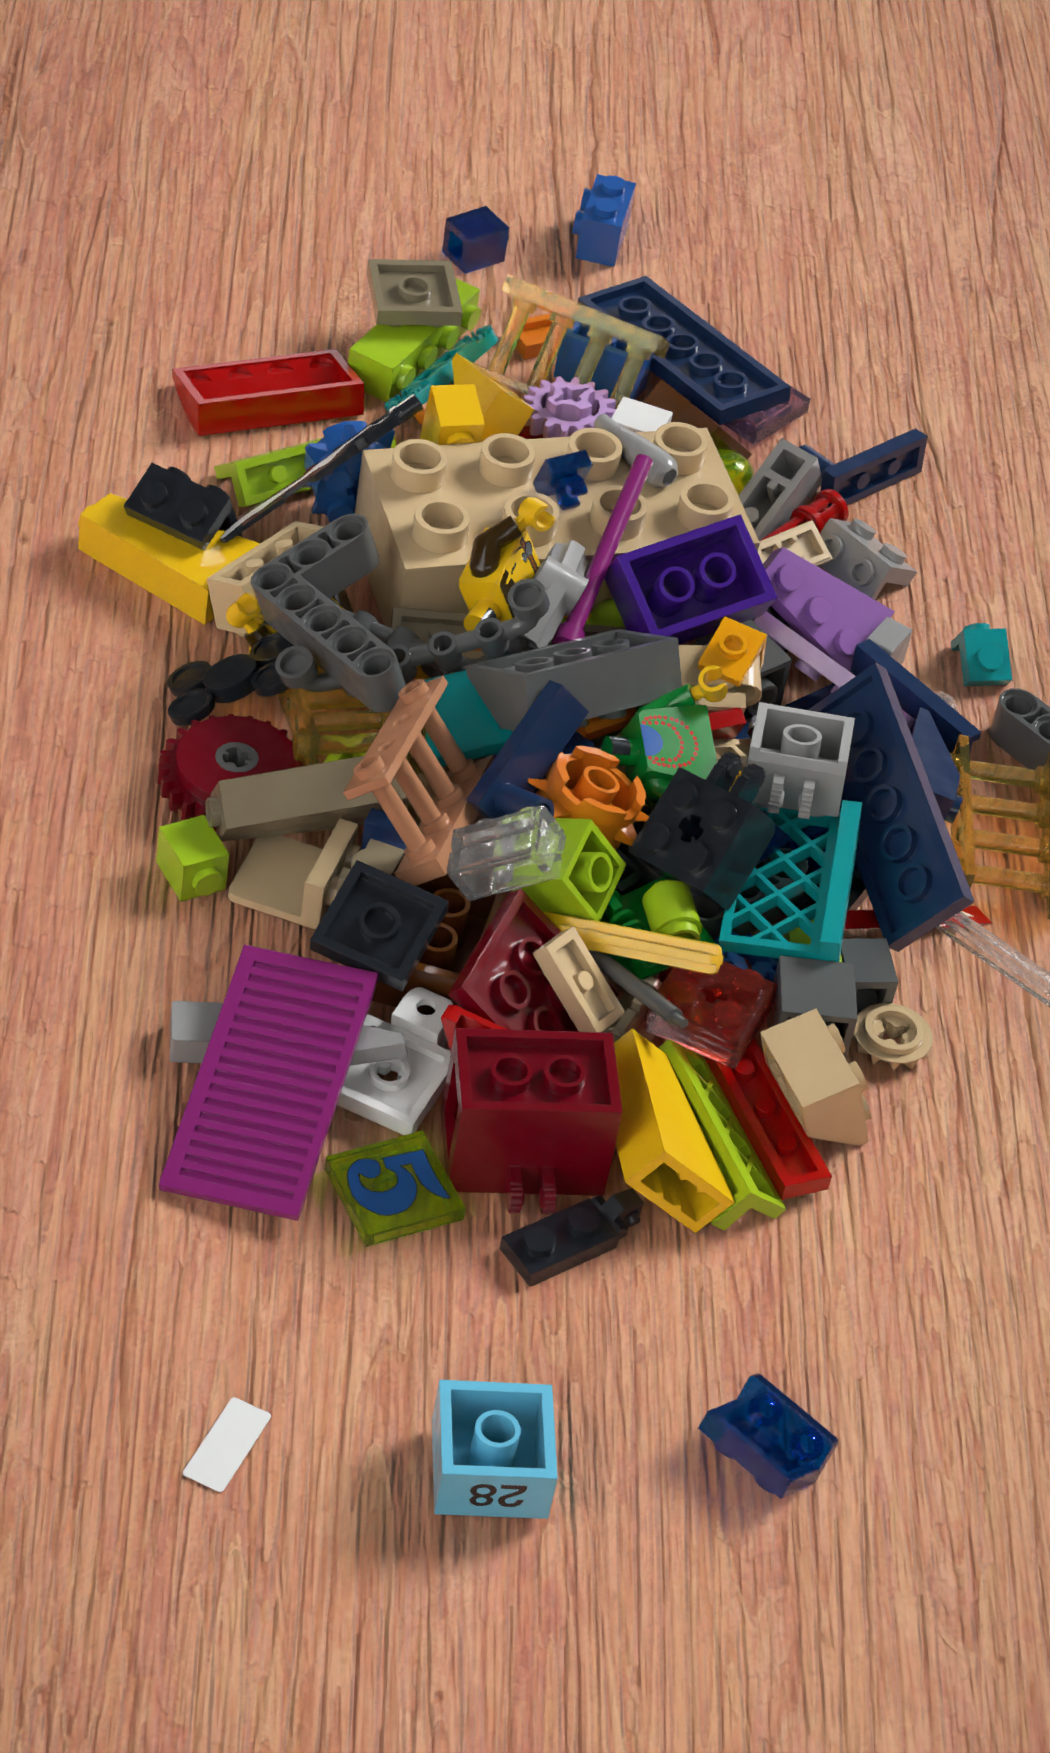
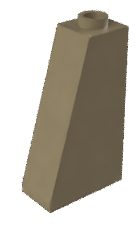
[205,756,409,841]

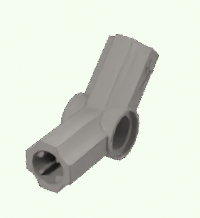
[519,540,589,652]

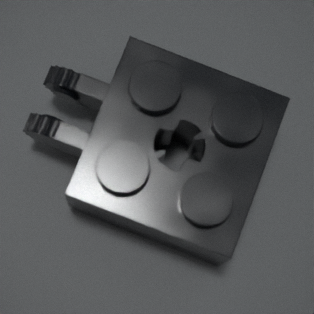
[628,751,775,911]

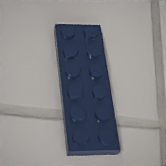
[578,276,791,425]
[809,663,975,952]

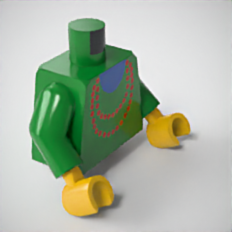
[601,665,741,803]

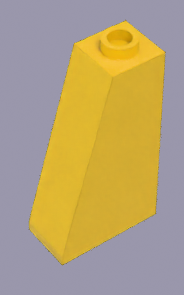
[78,493,260,625]
[614,1028,735,1233]

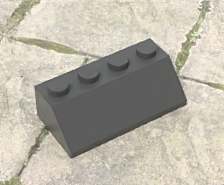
[466,629,682,731]

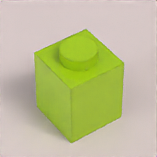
[156,815,229,902]

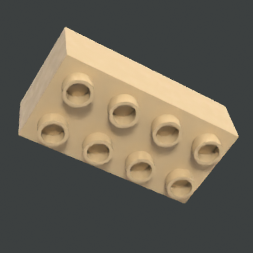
[355,422,760,627]

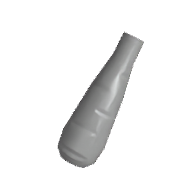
[594,414,678,488]

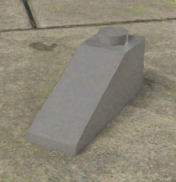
[739,438,822,540]

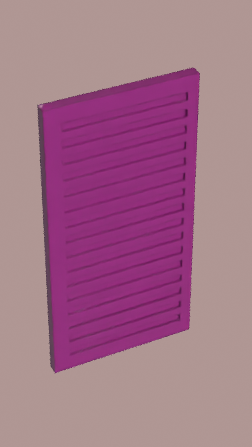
[158,944,379,1221]

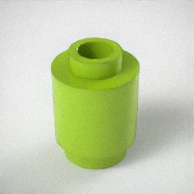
[642,880,702,941]

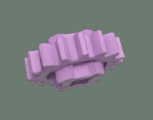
[523,377,616,438]

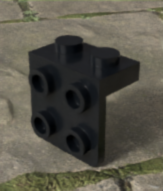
[124,463,243,551]

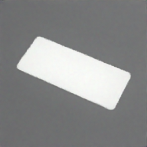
[183,1398,271,1492]

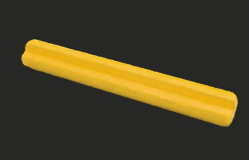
[543,911,724,975]

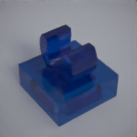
[533,450,593,510]

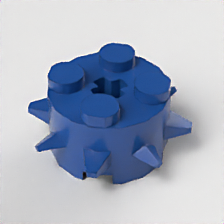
[293,421,395,522]

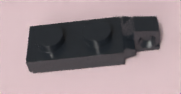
[499,1188,645,1287]

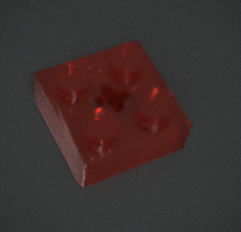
[644,961,778,1068]

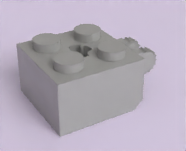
[747,702,855,819]

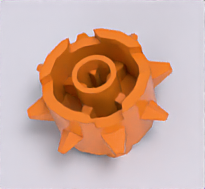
[527,745,649,850]

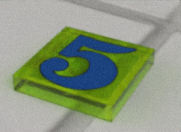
[324,1130,466,1247]

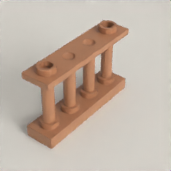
[343,676,494,886]

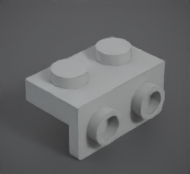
[820,518,917,600]

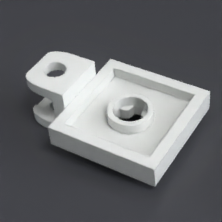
[337,987,453,1138]

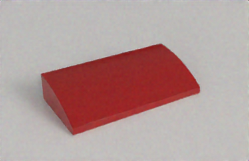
[172,349,364,436]

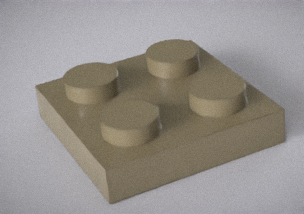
[367,259,463,327]

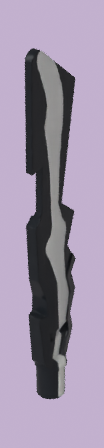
[220,394,423,544]

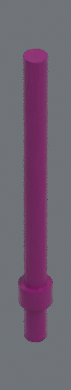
[552,454,653,645]

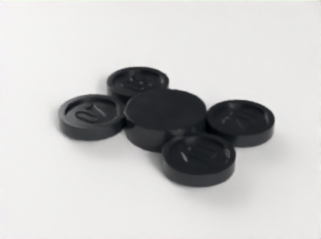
[167,632,294,726]

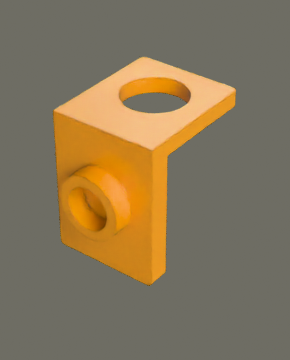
[698,617,767,687]

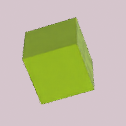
[502,818,626,921]

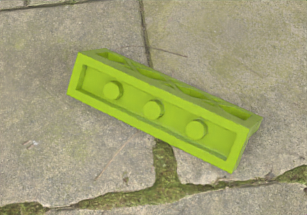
[214,437,396,507]
[659,1039,786,1231]

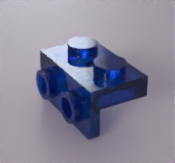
[698,1373,838,1499]

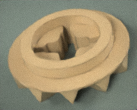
[852,1003,933,1071]

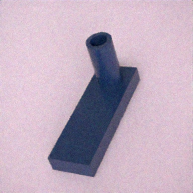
[799,428,928,509]
[466,680,589,831]

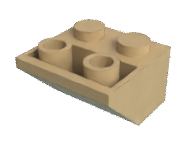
[760,1008,872,1146]

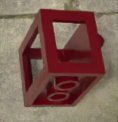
[441,1028,623,1214]

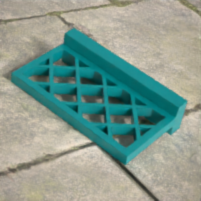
[719,800,862,962]

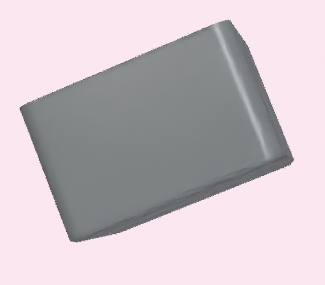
[867,617,913,665]
[170,1001,223,1063]

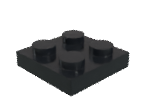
[310,860,449,991]

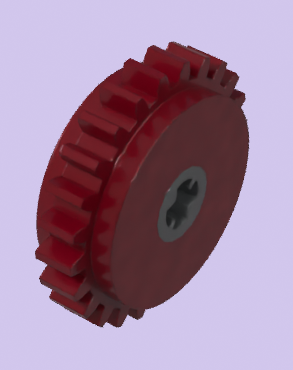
[157,714,309,833]

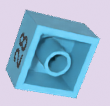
[432,1380,558,1519]

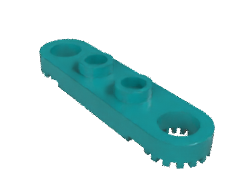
[384,325,499,412]

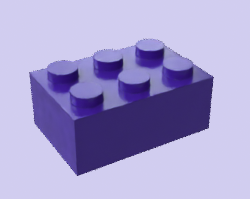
[604,514,778,645]

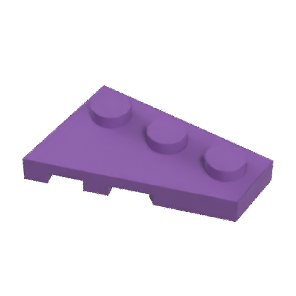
[763,547,895,672]

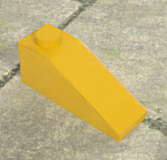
[452,353,535,442]
[419,384,485,445]

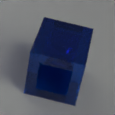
[442,206,510,274]

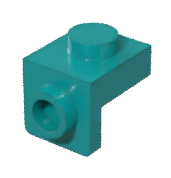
[951,623,1012,687]

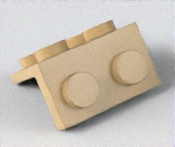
[228,818,361,930]

